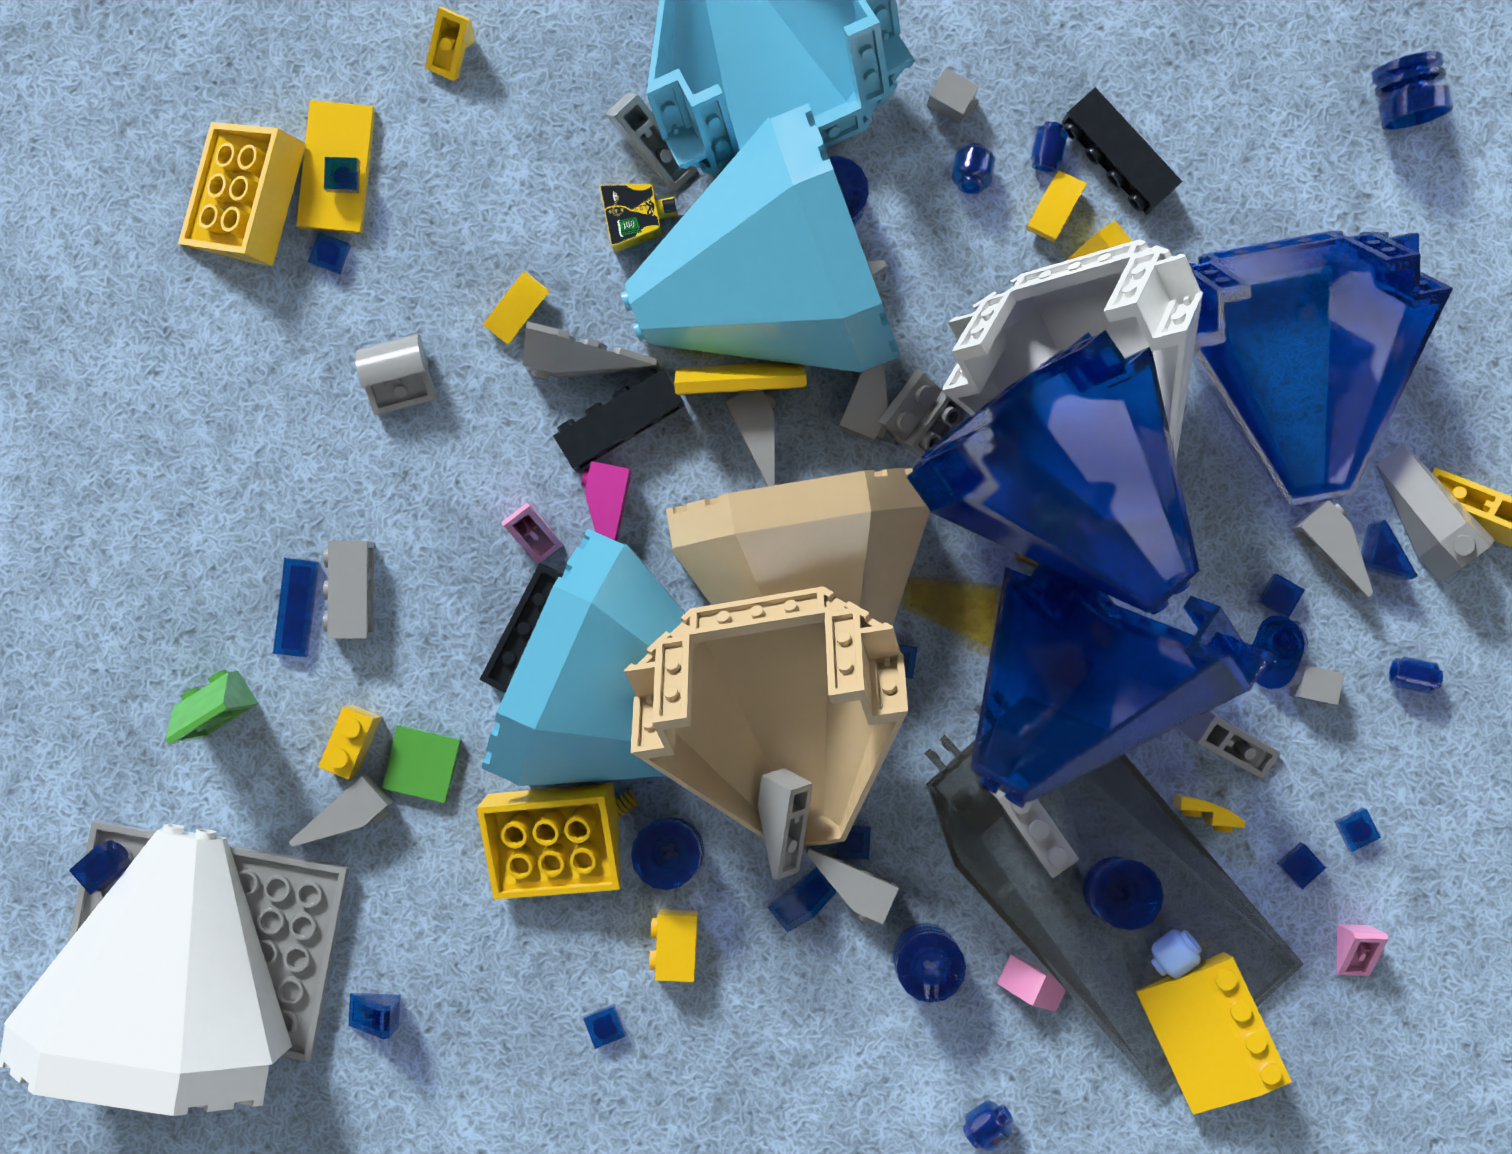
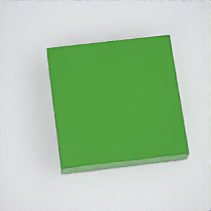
[382,725,462,803]

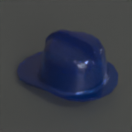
[1248,615,1309,689]

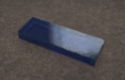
[273,558,319,657]

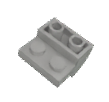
[355,333,438,416]
[878,369,968,463]

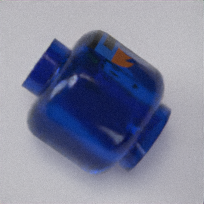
[963,1100,1013,1151]

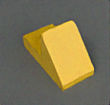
[425,6,475,81]

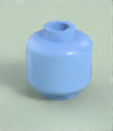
[1151,929,1202,979]

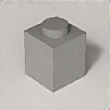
[926,68,979,124]
[1287,664,1345,705]

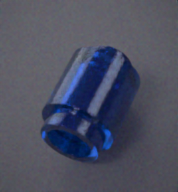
[1030,121,1068,172]
[1389,657,1443,694]

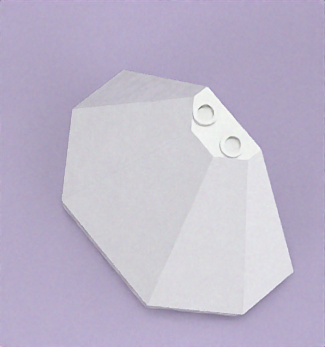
[941,240,1203,526]
[0,824,292,1116]

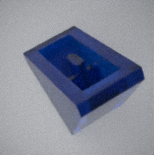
[1361,519,1418,580]
[767,867,837,933]
[348,993,401,1039]

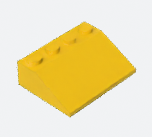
[178,122,306,266]
[477,783,621,900]
[1135,952,1292,1115]

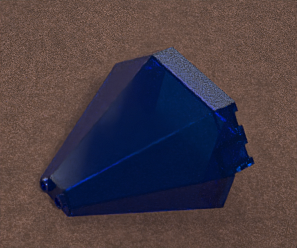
[1189,231,1453,507]
[906,330,1200,615]
[970,544,1273,808]

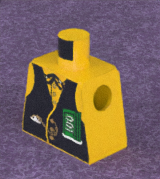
[600,184,678,253]

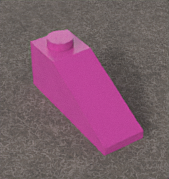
[581,461,632,542]

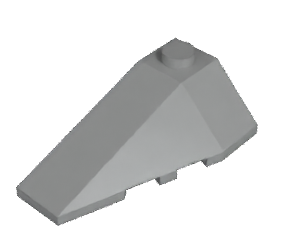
[522,321,659,381]
[1377,443,1495,582]

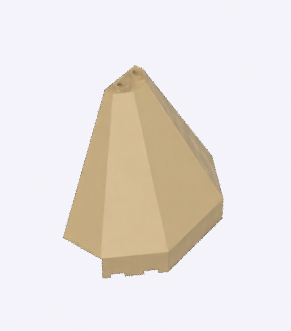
[666,467,932,626]
[624,586,908,847]

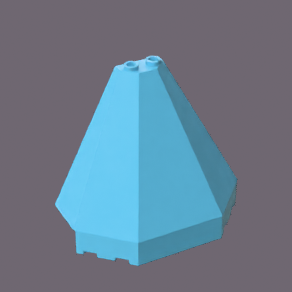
[647,0,915,176]
[621,103,901,373]
[481,529,685,786]

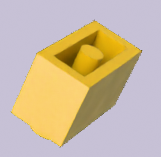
[318,705,382,779]
[649,909,698,982]

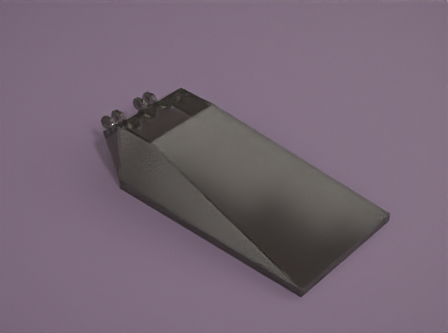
[924,691,1304,1095]

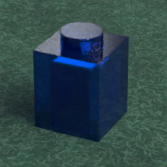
[69,839,132,895]

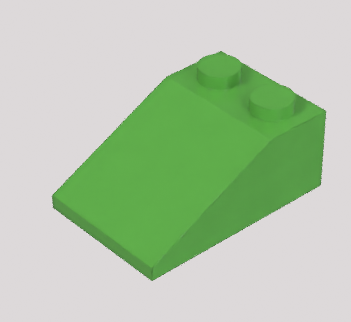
[166,669,259,745]

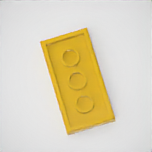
[296,100,376,235]
[674,362,807,395]

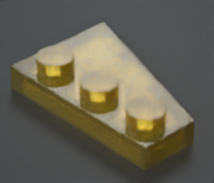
[902,577,1002,649]

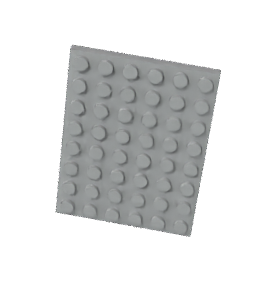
[68,820,350,1062]

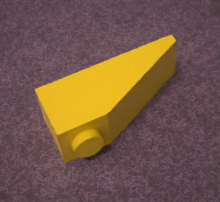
[1432,467,1512,548]

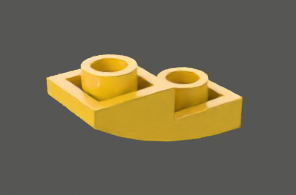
[1026,170,1087,243]
[483,271,550,345]
[1173,794,1245,833]

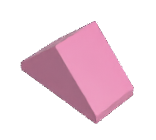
[501,503,563,564]
[1337,924,1388,976]
[997,954,1069,1012]

